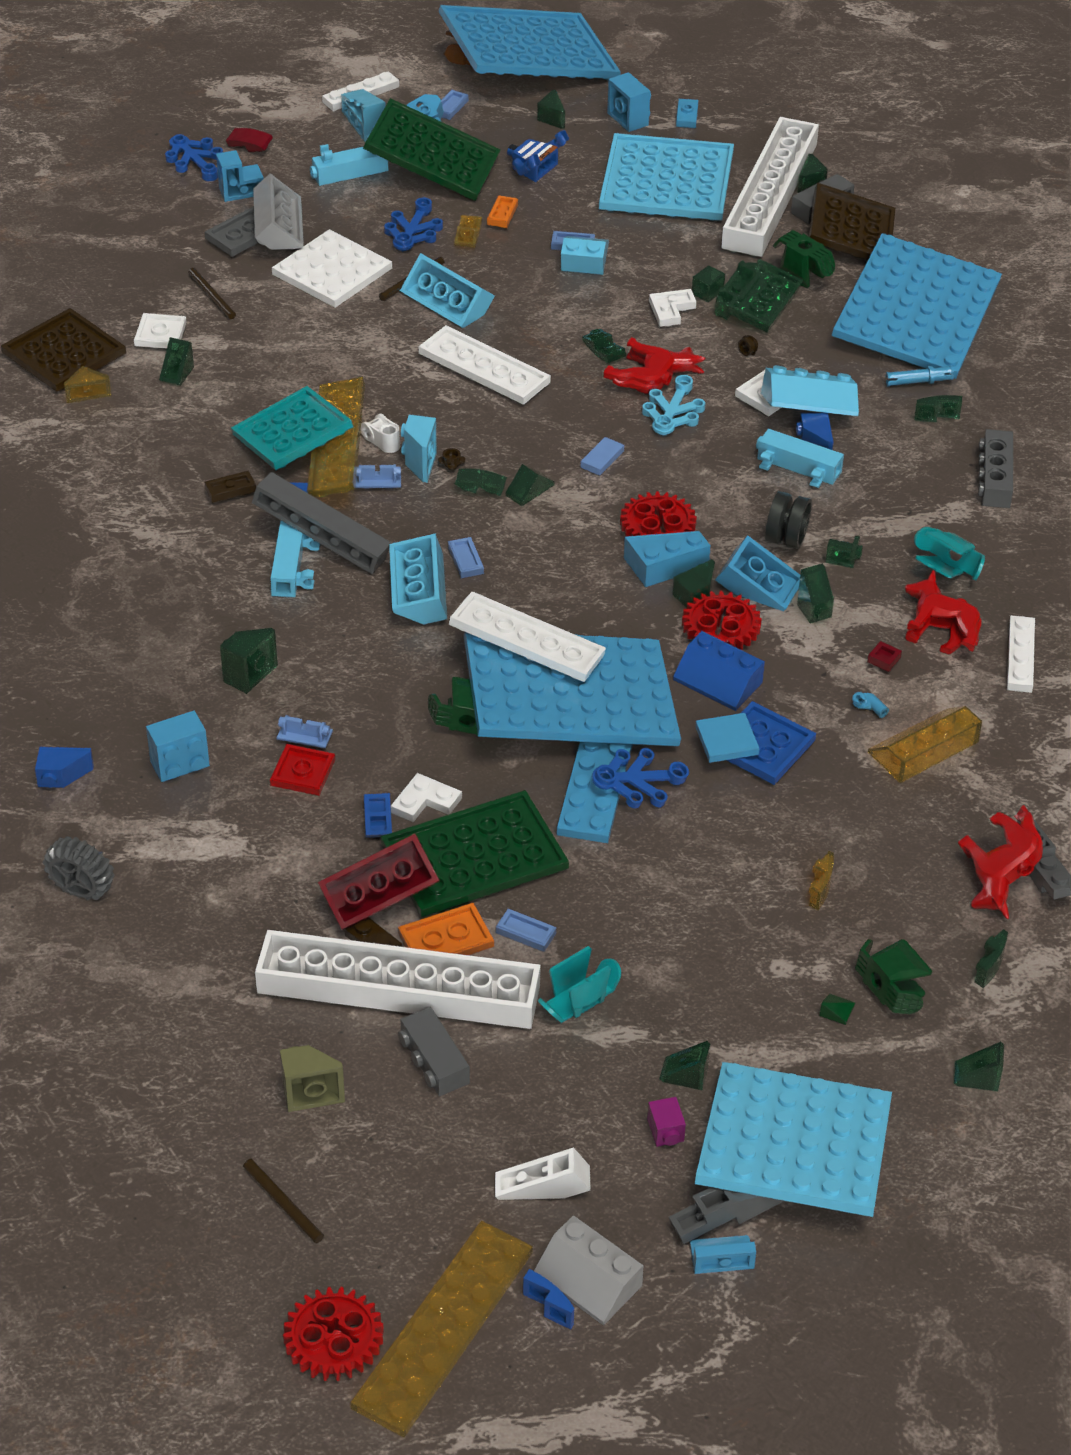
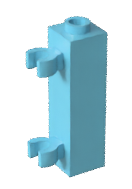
[310,136,389,186]
[756,429,844,488]
[271,521,320,597]

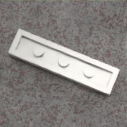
[322,71,399,111]
[1007,615,1035,693]

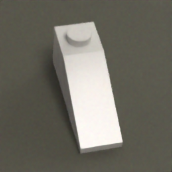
[495,1147,590,1200]

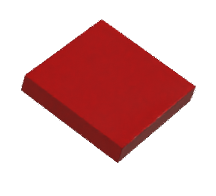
[270,744,335,796]

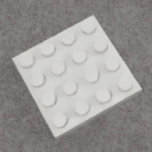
[272,229,392,308]

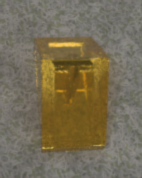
[64,366,112,403]

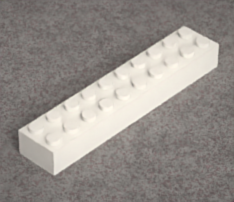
[722,117,819,257]
[255,930,540,1029]

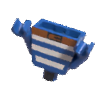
[507,130,569,182]

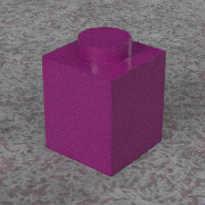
[647,1097,686,1147]

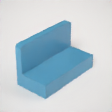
[690,1235,756,1274]

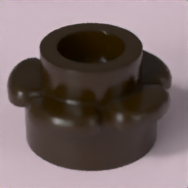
[738,335,758,356]

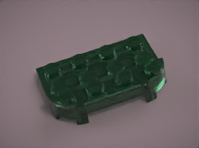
[715,259,803,333]

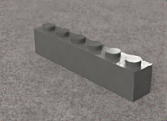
[252,472,391,574]

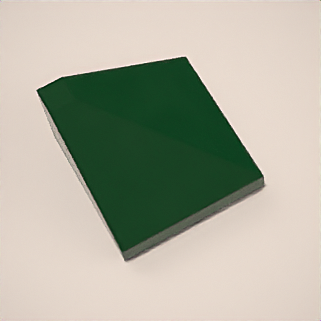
[820,993,856,1025]

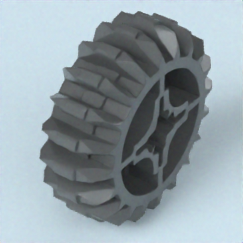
[42,836,115,900]

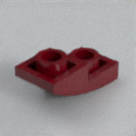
[226,128,273,152]

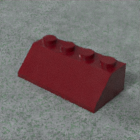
[318,834,440,931]

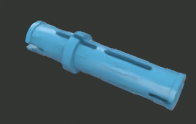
[885,366,954,387]

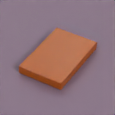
[398,903,494,955]

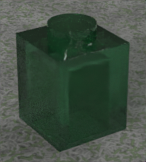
[692,265,725,303]

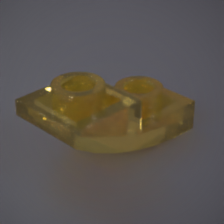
[454,215,482,247]
[808,851,834,911]

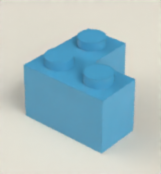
[216,150,264,202]

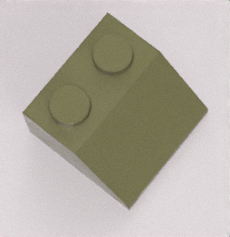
[280,1045,345,1112]

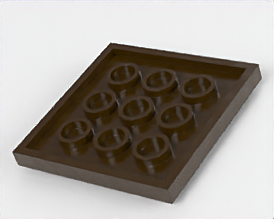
[809,183,896,260]
[1,308,126,392]

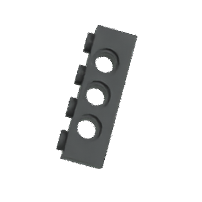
[978,429,1013,508]

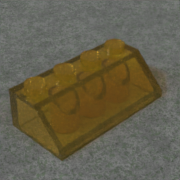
[868,706,982,783]

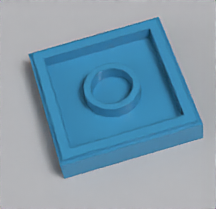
[695,713,759,763]

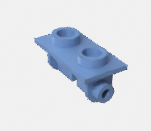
[354,464,401,489]
[277,715,333,749]

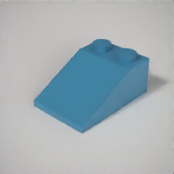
[715,535,805,611]

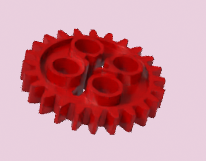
[620,491,697,537]
[682,591,762,650]
[283,1287,384,1381]

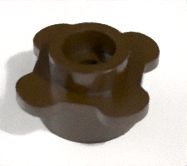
[438,448,465,470]

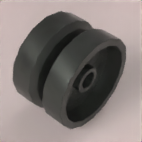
[765,491,812,549]

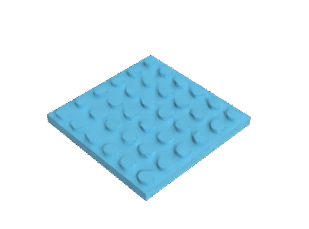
[599,133,734,221]
[695,1062,892,1217]

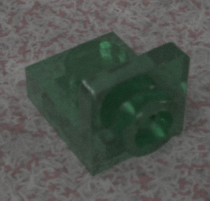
[825,535,863,568]

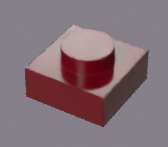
[867,641,902,672]

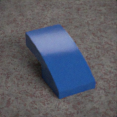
[364,793,392,838]
[523,1269,574,1329]

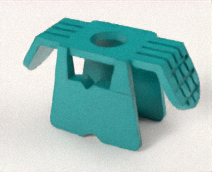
[914,527,985,581]
[538,946,621,1023]

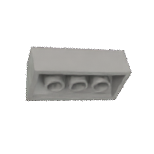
[253,173,304,250]

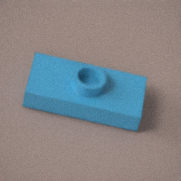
[676,99,698,128]

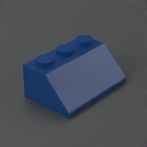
[673,631,765,711]

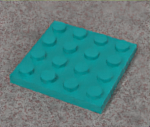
[231,386,353,470]

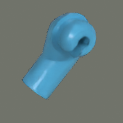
[852,692,889,718]

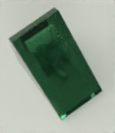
[537,90,565,129]
[797,153,828,193]
[159,337,194,386]
[506,464,555,506]
[659,1041,711,1090]
[954,1041,1004,1091]

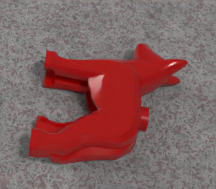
[603,337,705,394]
[905,570,982,655]
[958,805,1043,920]

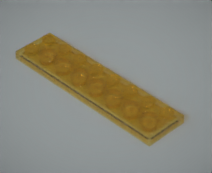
[307,377,365,497]
[351,1220,533,1438]

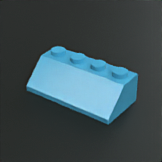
[400,253,495,328]
[760,365,859,416]
[389,533,447,624]

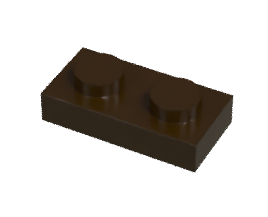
[204,470,256,503]
[344,917,402,947]

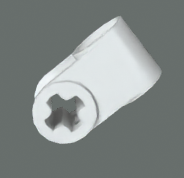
[360,414,401,453]

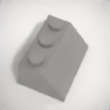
[534,1215,644,1325]

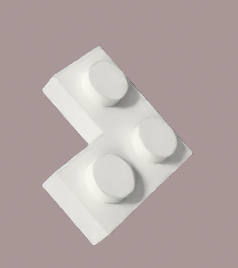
[649,289,696,327]
[391,773,462,822]

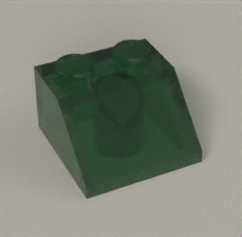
[220,628,278,694]

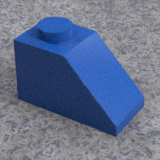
[796,413,833,450]
[35,747,94,788]

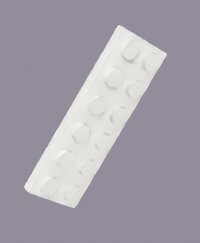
[418,325,551,405]
[449,592,606,682]

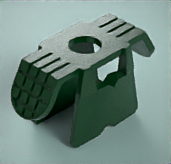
[773,230,835,288]
[428,677,478,736]
[855,939,932,1014]

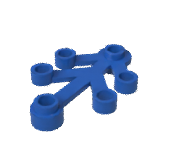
[165,134,223,181]
[384,197,443,251]
[592,748,689,808]

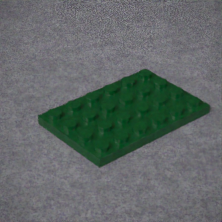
[363,98,501,201]
[381,790,569,917]

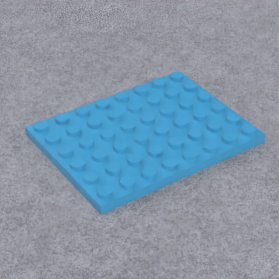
[439,5,621,80]
[832,233,1002,379]
[464,632,681,746]

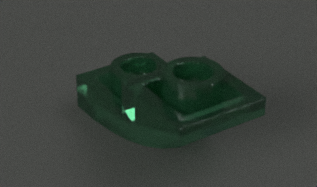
[582,329,626,363]
[914,395,963,422]
[454,468,507,496]
[975,929,1008,988]

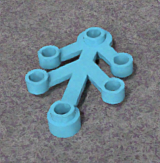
[642,375,705,435]

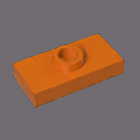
[487,195,518,228]

